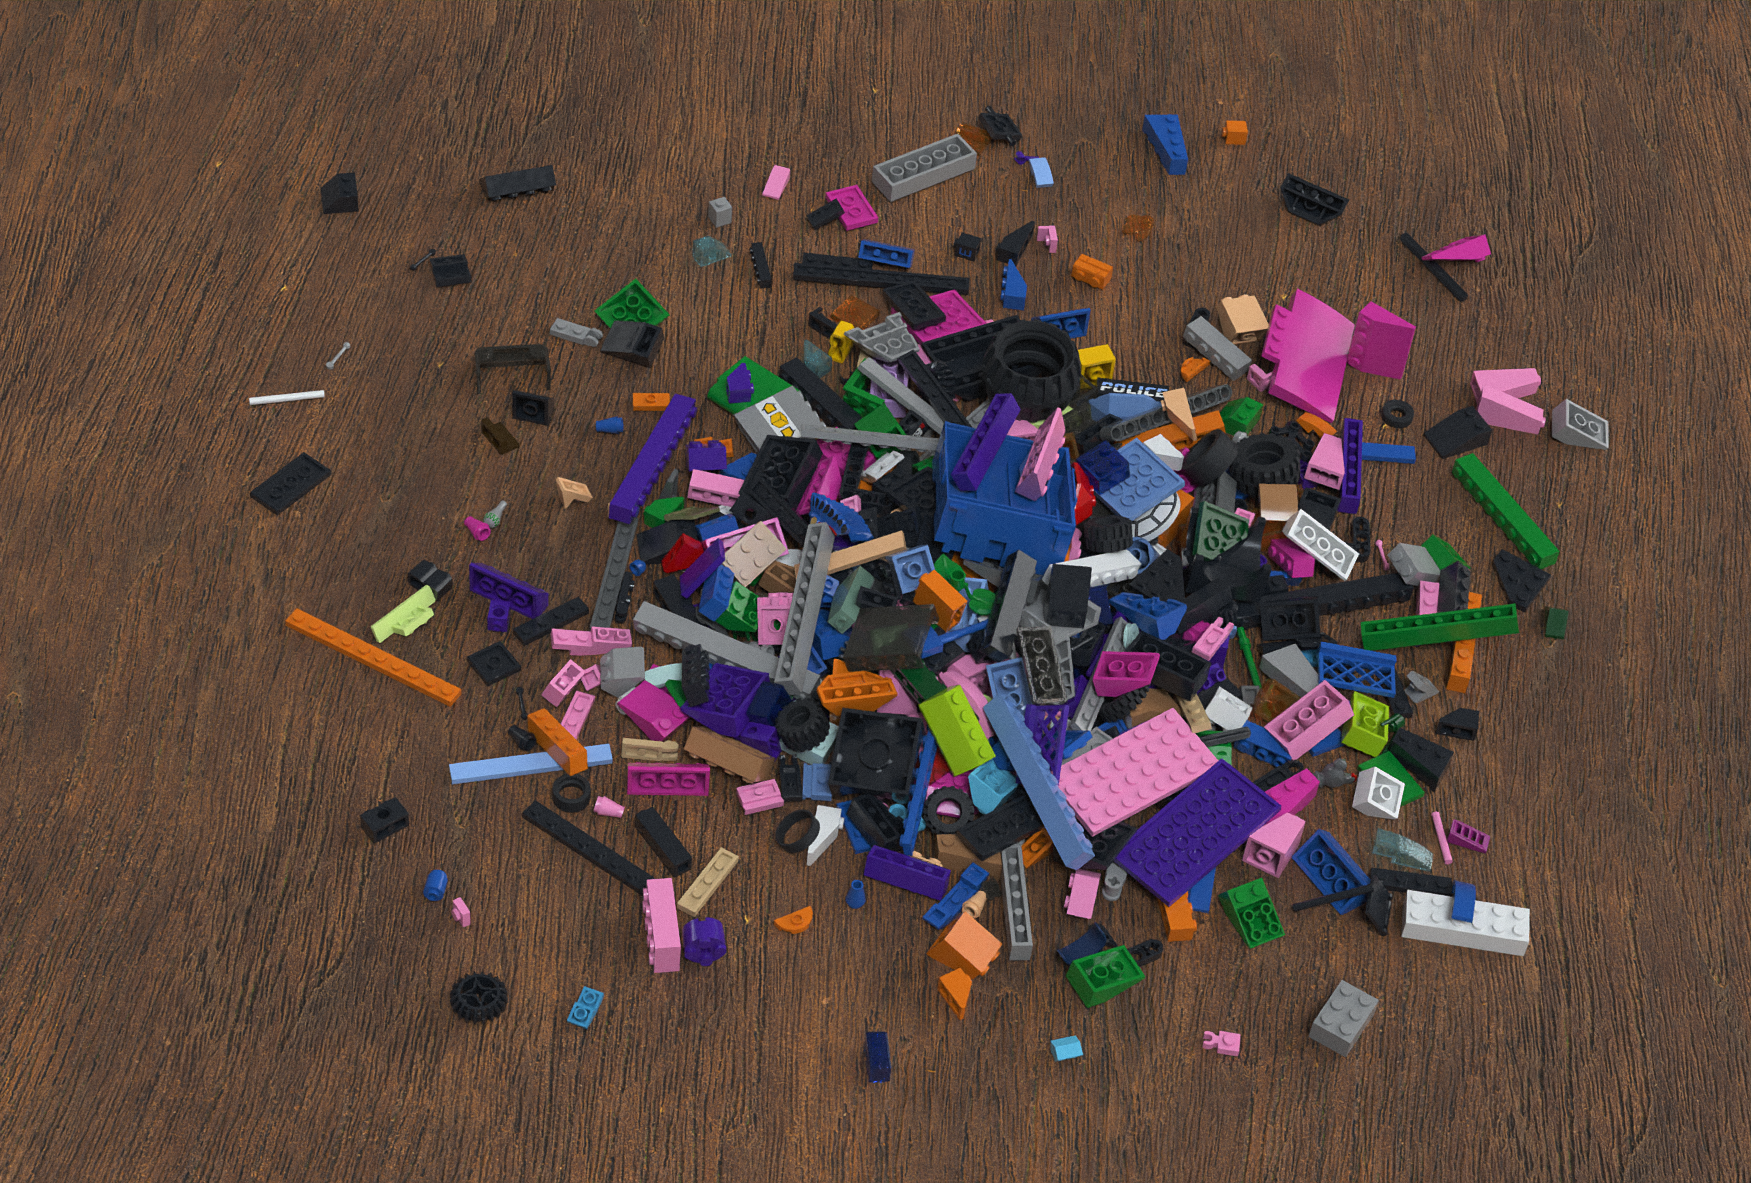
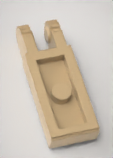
[621,738,679,761]

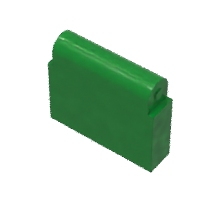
[707,356,801,415]

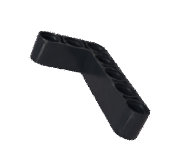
[838,442,893,516]
[1014,621,1105,666]

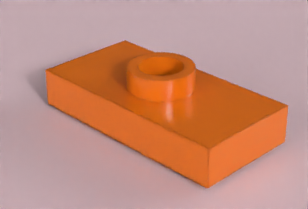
[633,393,670,411]

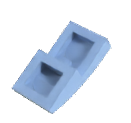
[1028,158,1054,188]

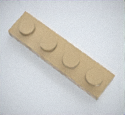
[1175,693,1212,733]
[677,847,739,917]

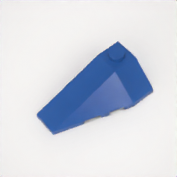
[1109,592,1187,640]

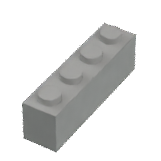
[1183,316,1252,381]

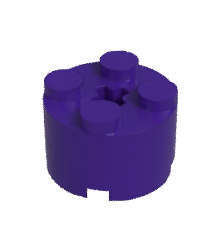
[682,917,727,966]

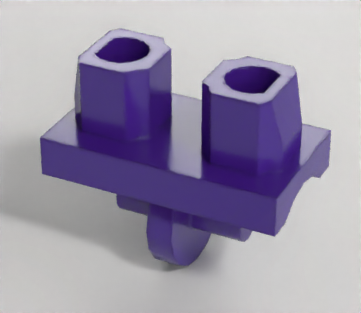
[1197,662,1226,695]

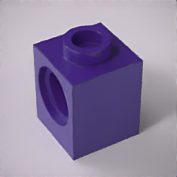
[487,600,510,632]

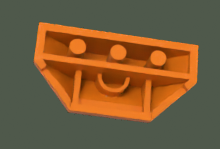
[816,671,898,716]

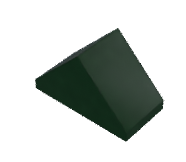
[1545,606,1569,640]

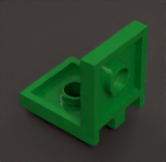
[843,358,885,418]

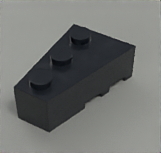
[1389,727,1454,793]
[847,794,919,852]

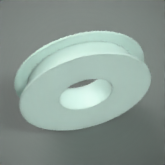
[1123,623,1139,650]

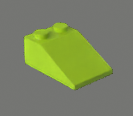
[1341,691,1389,757]

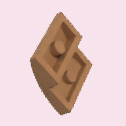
[1258,484,1298,521]

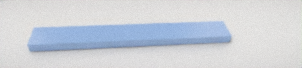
[449,744,613,784]

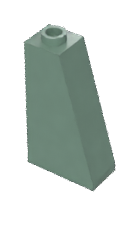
[828,566,874,634]

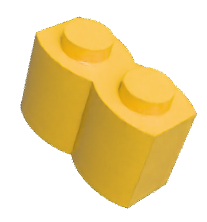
[828,320,854,364]

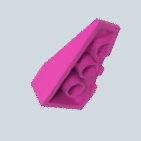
[1422,234,1491,262]

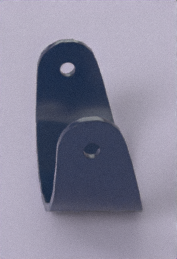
[1057,922,1107,966]

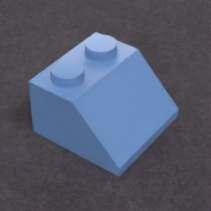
[885,545,935,594]

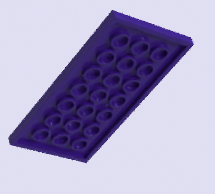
[1114,758,1281,907]

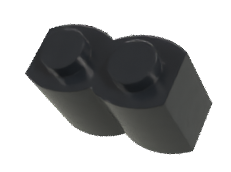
[408,560,453,601]

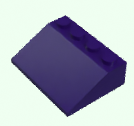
[680,663,771,738]

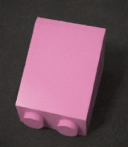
[1242,812,1306,878]

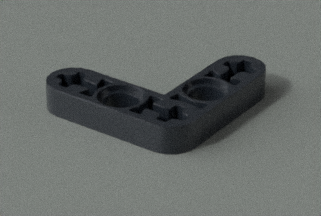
[1345,517,1371,563]
[1088,924,1163,967]

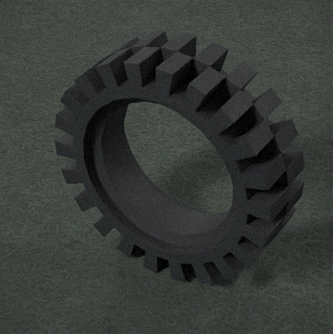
[1098,684,1150,723]

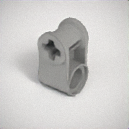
[1102,862,1127,901]

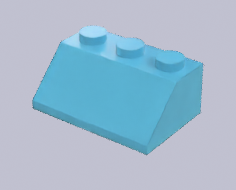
[968,759,1019,815]

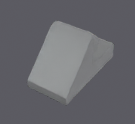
[1405,671,1440,703]

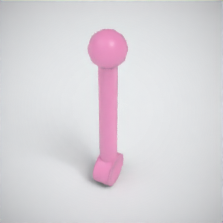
[1375,540,1389,570]

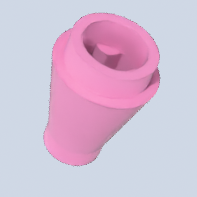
[593,796,625,818]

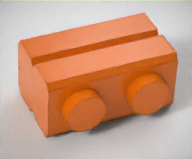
[1071,254,1113,290]

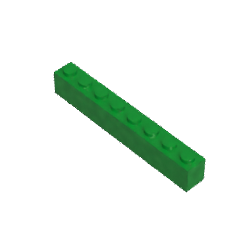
[1452,453,1560,569]
[1361,604,1519,651]

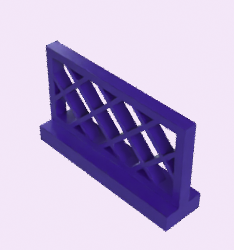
[1015,704,1069,786]

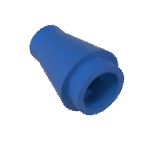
[596,416,624,434]
[845,880,866,909]

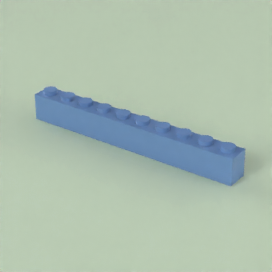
[983,693,1095,870]

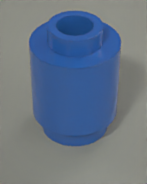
[423,870,448,901]

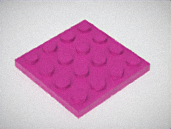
[891,290,987,345]

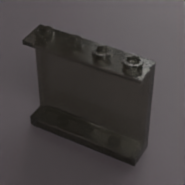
[843,604,939,672]

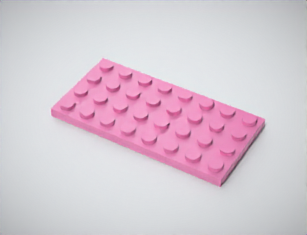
[1050,708,1218,837]

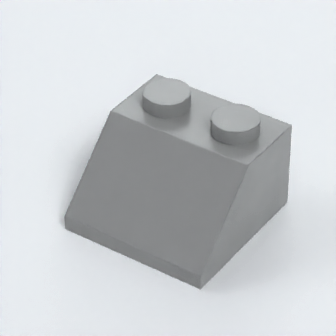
[600,647,645,698]

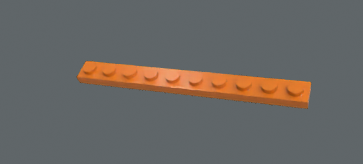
[285,608,461,707]

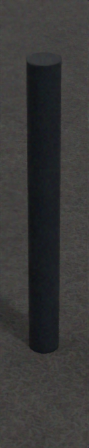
[1293,884,1374,912]

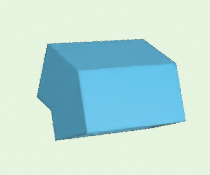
[1050,1035,1083,1062]

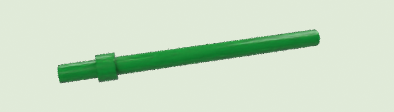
[1237,627,1272,722]

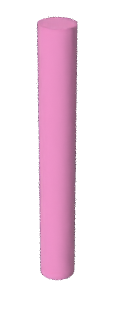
[1431,812,1453,864]

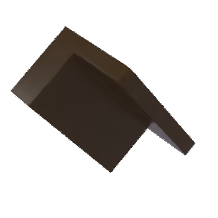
[481,417,519,455]

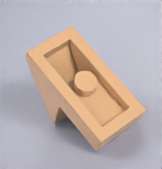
[556,477,593,509]

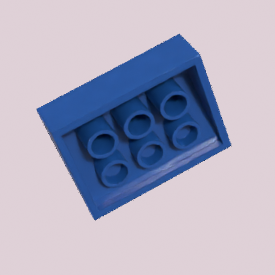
[812,609,870,660]

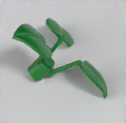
[915,554,996,629]

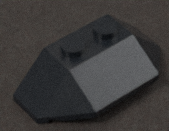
[1280,173,1349,226]

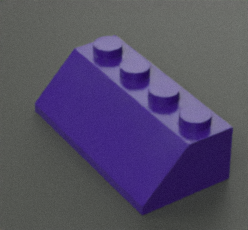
[469,562,548,619]

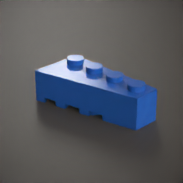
[1142,114,1188,175]

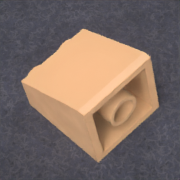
[1217,295,1269,345]

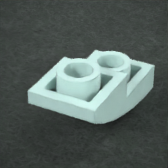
[645,663,682,688]

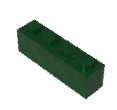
[882,639,946,704]

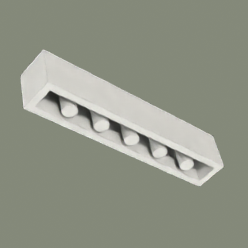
[1042,549,1141,587]

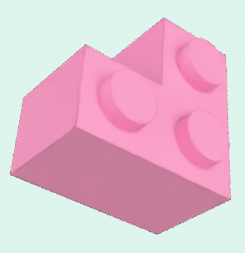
[1064,869,1101,919]

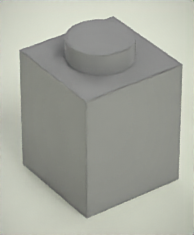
[708,197,732,228]

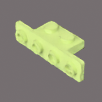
[371,585,435,643]

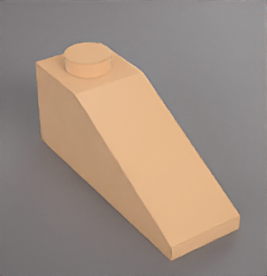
[1161,388,1197,441]

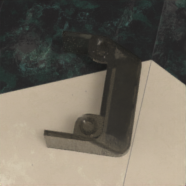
[473,344,551,394]

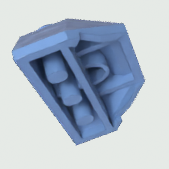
[1087,393,1161,422]

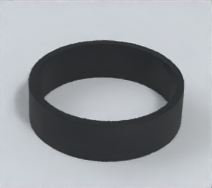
[775,809,820,853]

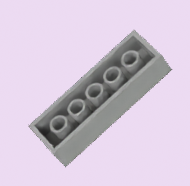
[872,134,977,202]

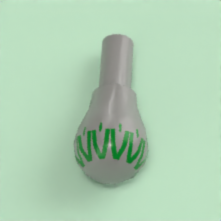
[483,500,507,528]

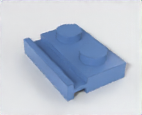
[802,763,832,801]

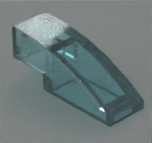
[1372,828,1433,872]

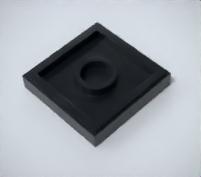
[467,641,521,687]

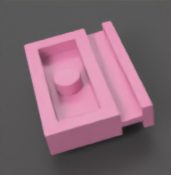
[736,779,784,815]

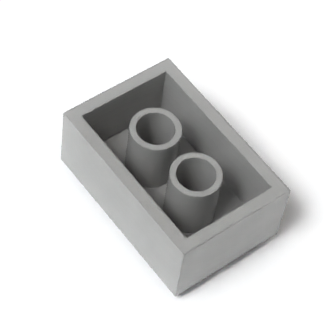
[1309,980,1379,1057]

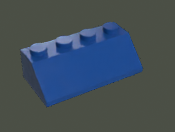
[1292,829,1370,915]

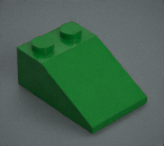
[1066,945,1146,1008]

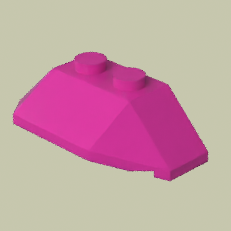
[796,456,842,515]
[914,771,980,818]

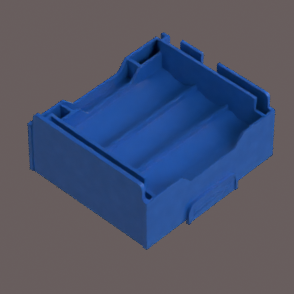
[932,421,1078,576]

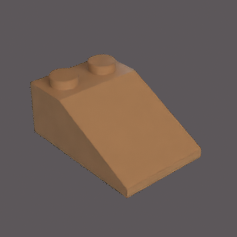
[1113,688,1184,729]

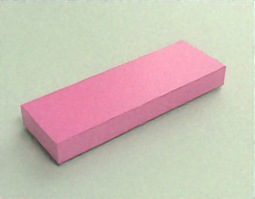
[561,691,595,740]

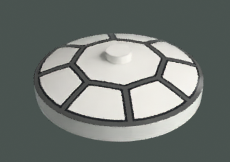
[1113,492,1181,541]

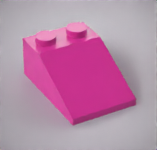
[1093,651,1160,697]
[617,680,690,743]

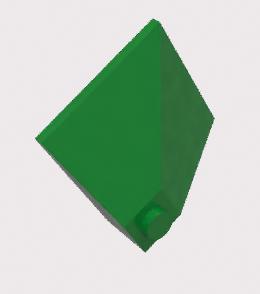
[594,278,670,329]

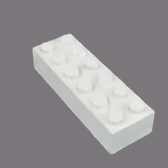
[1401,890,1530,956]

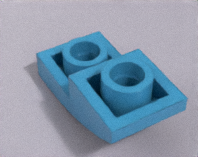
[567,986,604,1029]

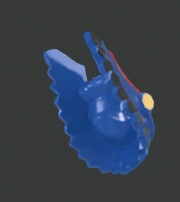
[808,493,874,542]

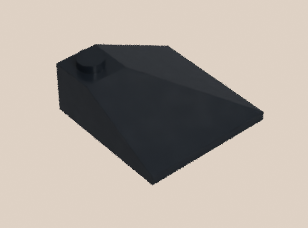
[1053,816,1137,870]

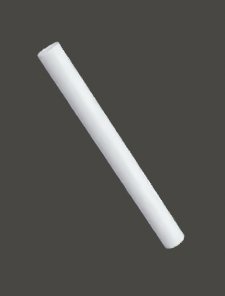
[249,390,324,405]

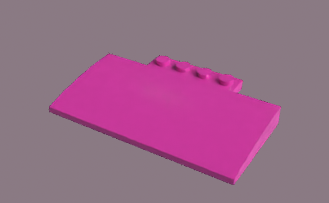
[1261,289,1355,423]

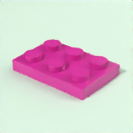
[825,185,878,231]

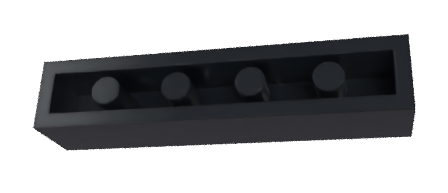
[749,242,771,289]

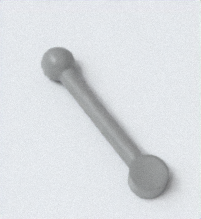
[326,342,350,370]

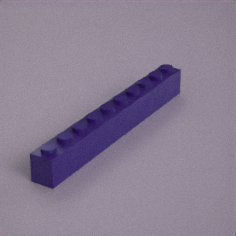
[609,393,697,524]

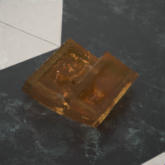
[956,122,992,156]

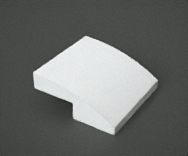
[862,451,905,483]

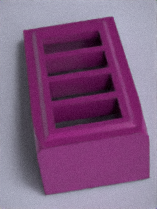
[1447,819,1490,854]

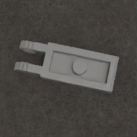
[550,318,603,347]

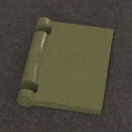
[664,506,720,522]

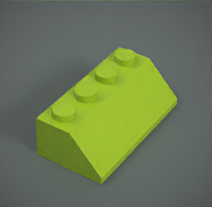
[918,685,996,776]

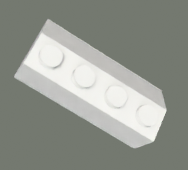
[1282,509,1359,581]

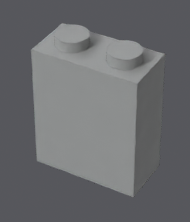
[1387,543,1440,586]

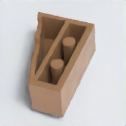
[759,560,796,593]
[934,834,1002,880]

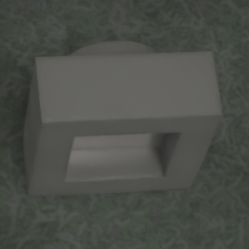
[1238,686,1262,707]

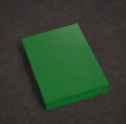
[1357,751,1425,807]

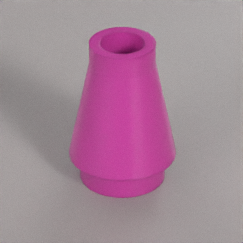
[464,516,491,541]

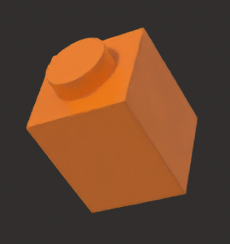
[1222,120,1248,145]

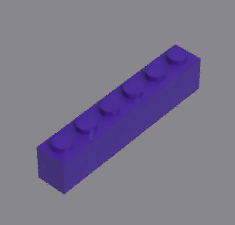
[951,393,1021,491]
[1338,418,1363,514]

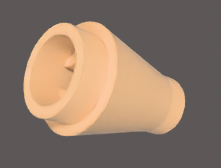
[962,891,988,919]

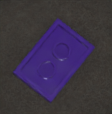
[680,538,725,598]

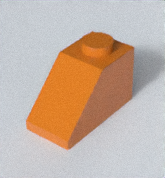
[1021,827,1053,868]
[937,968,972,1020]

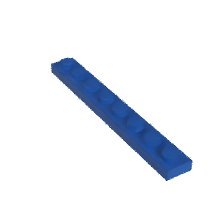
[900,724,938,856]

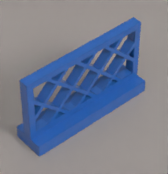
[1316,642,1396,698]

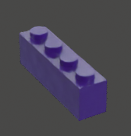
[864,845,951,901]

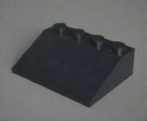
[738,435,823,511]

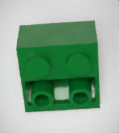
[715,581,759,632]

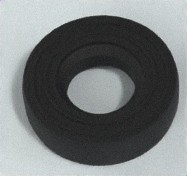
[1381,400,1414,428]

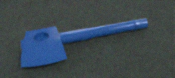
[901,618,989,659]

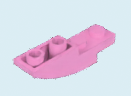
[550,627,632,656]

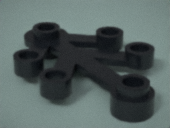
[1268,421,1315,462]

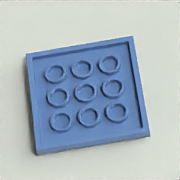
[1085,438,1185,521]

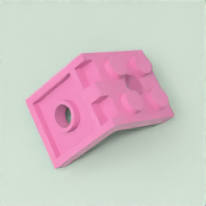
[757,592,793,645]

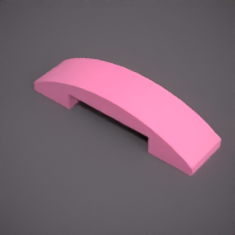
[939,670,997,739]

